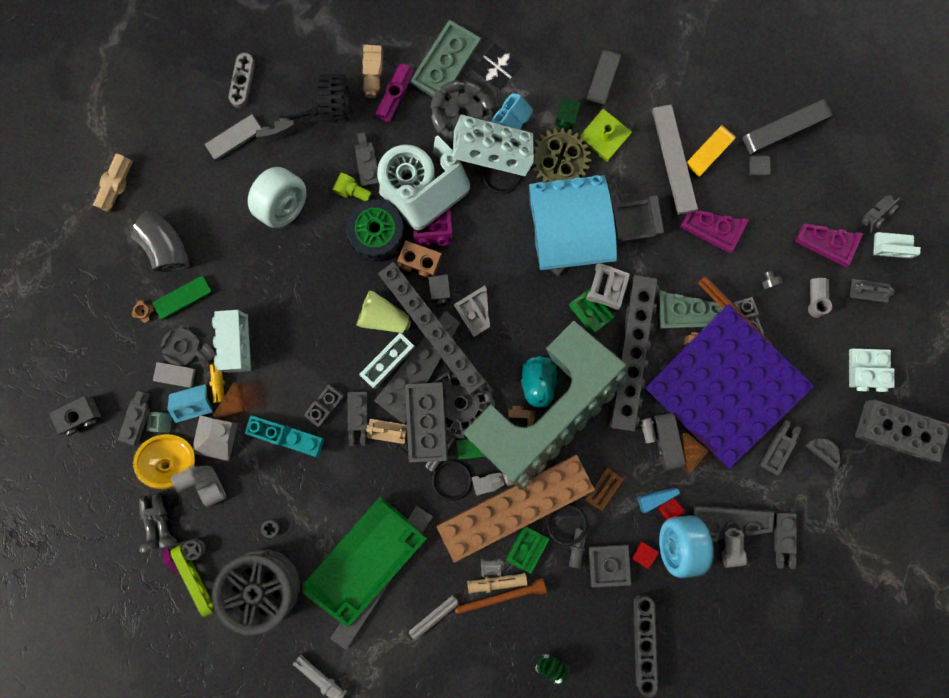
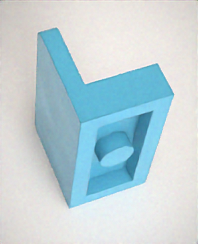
[168,384,213,423]

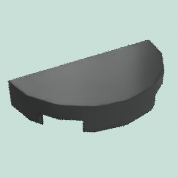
[804,438,841,470]

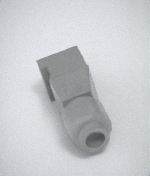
[472,472,514,496]

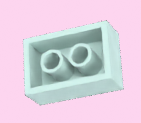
[212,310,251,373]

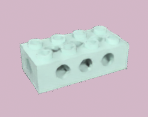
[453,115,534,176]

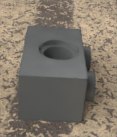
[49,396,101,436]

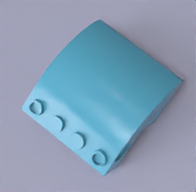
[529,175,617,270]

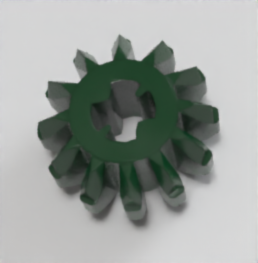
[535,654,571,685]

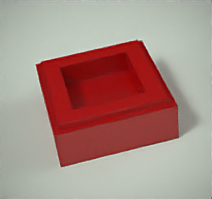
[656,497,685,520]
[631,541,659,569]

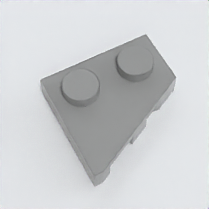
[454,286,490,337]

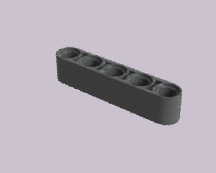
[742,99,833,155]
[634,594,657,697]

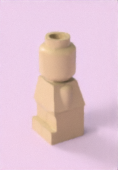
[362,45,383,98]

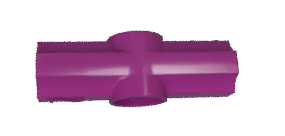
[376,64,415,122]

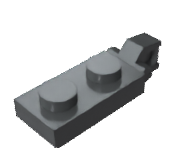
[355,133,379,187]
[118,391,150,446]

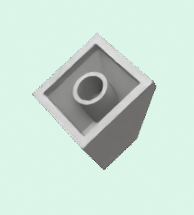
[192,416,238,461]

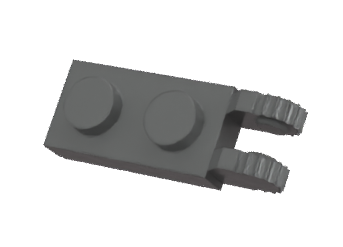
[347,392,368,446]
[759,420,801,476]
[774,513,797,569]

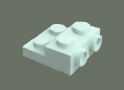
[849,349,894,392]

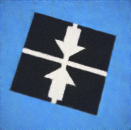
[473,43,522,91]

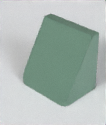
[146,412,172,433]

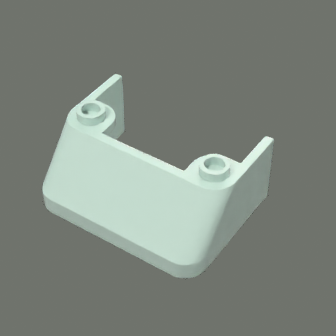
[379,136,470,230]

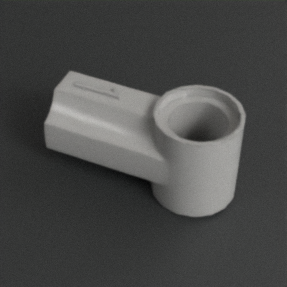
[808,278,832,318]
[722,528,747,568]

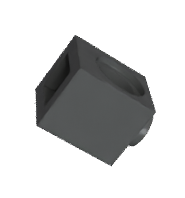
[428,275,451,305]

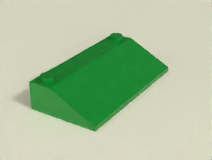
[302,496,427,628]

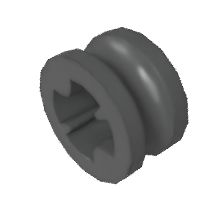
[261,519,280,538]

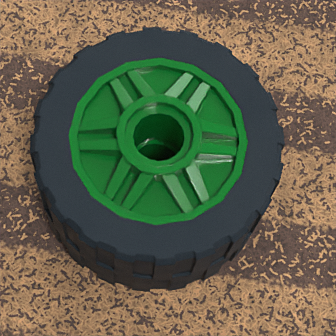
[346,199,406,262]

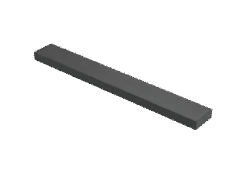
[330,506,433,650]

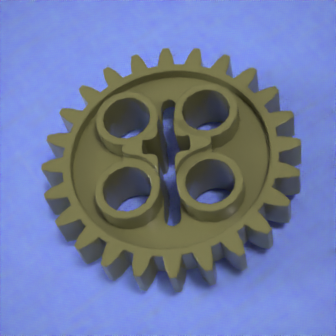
[531,128,591,183]

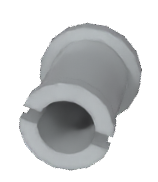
[639,418,658,443]

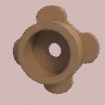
[132,301,154,323]

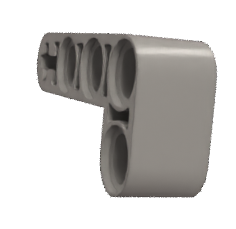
[171,466,226,508]

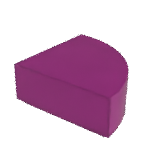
[162,548,180,574]

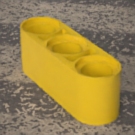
[686,125,736,177]

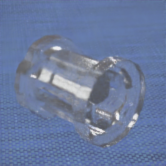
[481,559,501,577]

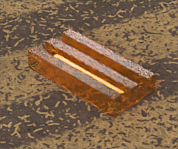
[585,468,624,511]

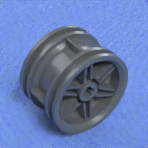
[213,549,300,635]

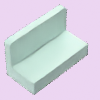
[874,232,921,258]

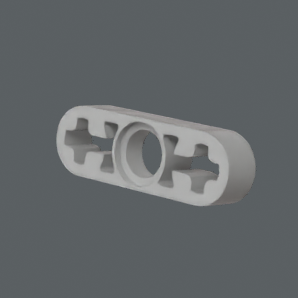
[229,53,255,108]

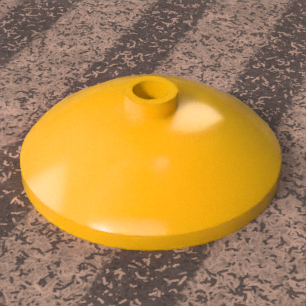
[133,434,195,489]

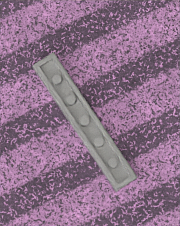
[652,105,698,215]

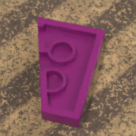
[680,210,749,253]
[795,223,863,267]

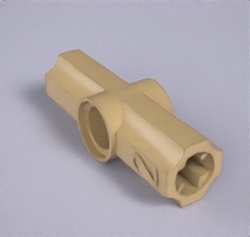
[93,154,133,212]

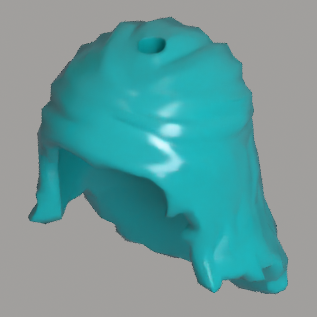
[521,356,558,407]

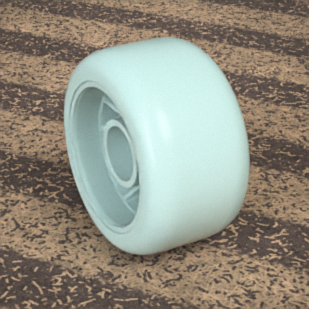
[377,145,435,192]
[248,167,306,228]

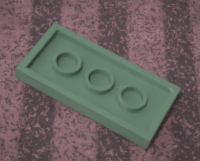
[410,20,481,97]

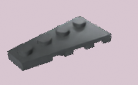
[693,505,774,542]

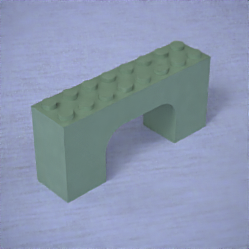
[463,321,629,490]

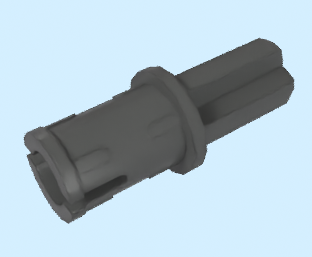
[568,528,587,569]

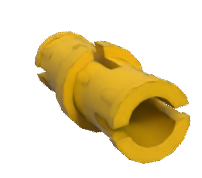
[209,364,226,403]

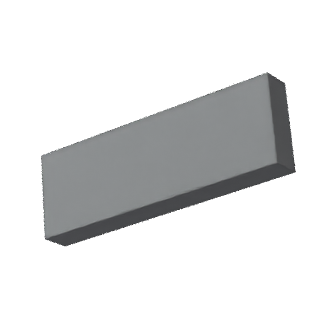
[205,114,261,161]

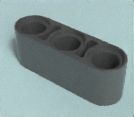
[586,49,621,105]
[653,413,685,471]

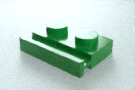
[569,288,614,335]
[505,526,550,574]

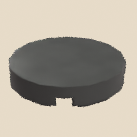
[161,328,200,366]

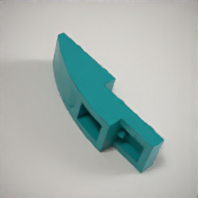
[244,415,325,457]

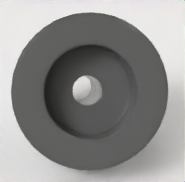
[762,271,783,290]

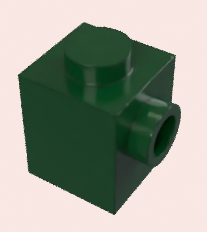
[555,97,581,130]

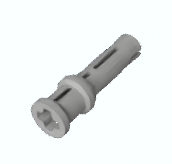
[293,655,348,698]

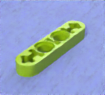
[171,545,215,618]

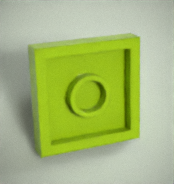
[579,109,632,162]

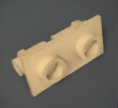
[366,419,407,444]

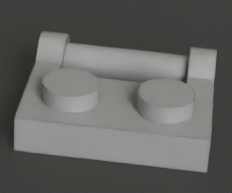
[586,263,630,310]

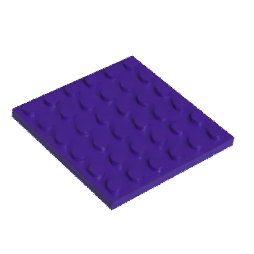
[645,304,814,469]

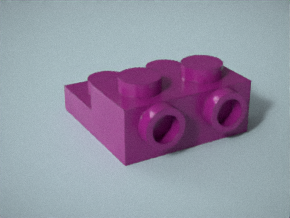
[413,208,453,247]

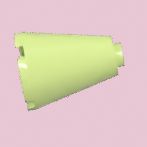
[356,291,412,333]

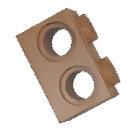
[397,240,442,279]

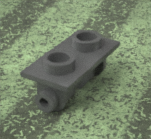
[862,195,901,233]
[850,279,894,303]

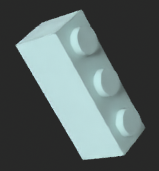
[359,333,415,389]

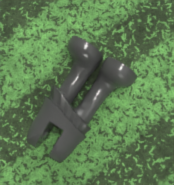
[139,493,177,553]

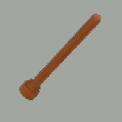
[455,578,547,614]

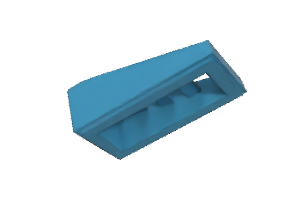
[638,488,680,513]

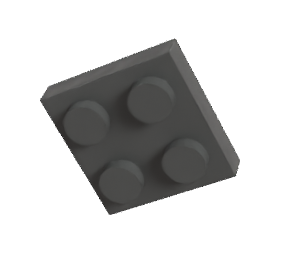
[588,545,631,587]

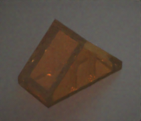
[213,382,247,418]
[679,433,708,473]

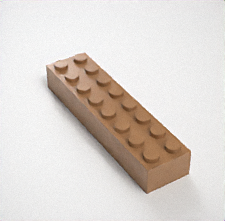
[436,454,595,562]

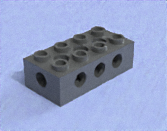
[855,400,949,462]

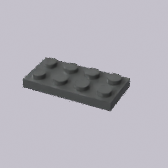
[405,382,449,462]

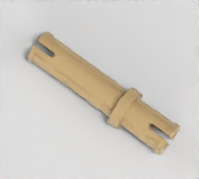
[467,573,527,594]

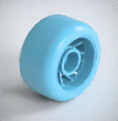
[659,516,713,578]

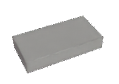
[153,362,196,388]

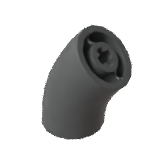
[131,209,190,272]

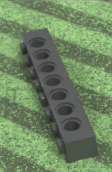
[378,262,488,397]
[609,275,659,431]

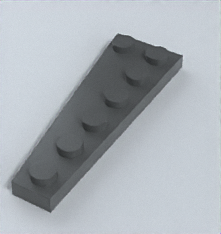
[374,311,460,424]

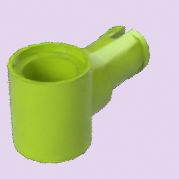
[332,173,372,201]

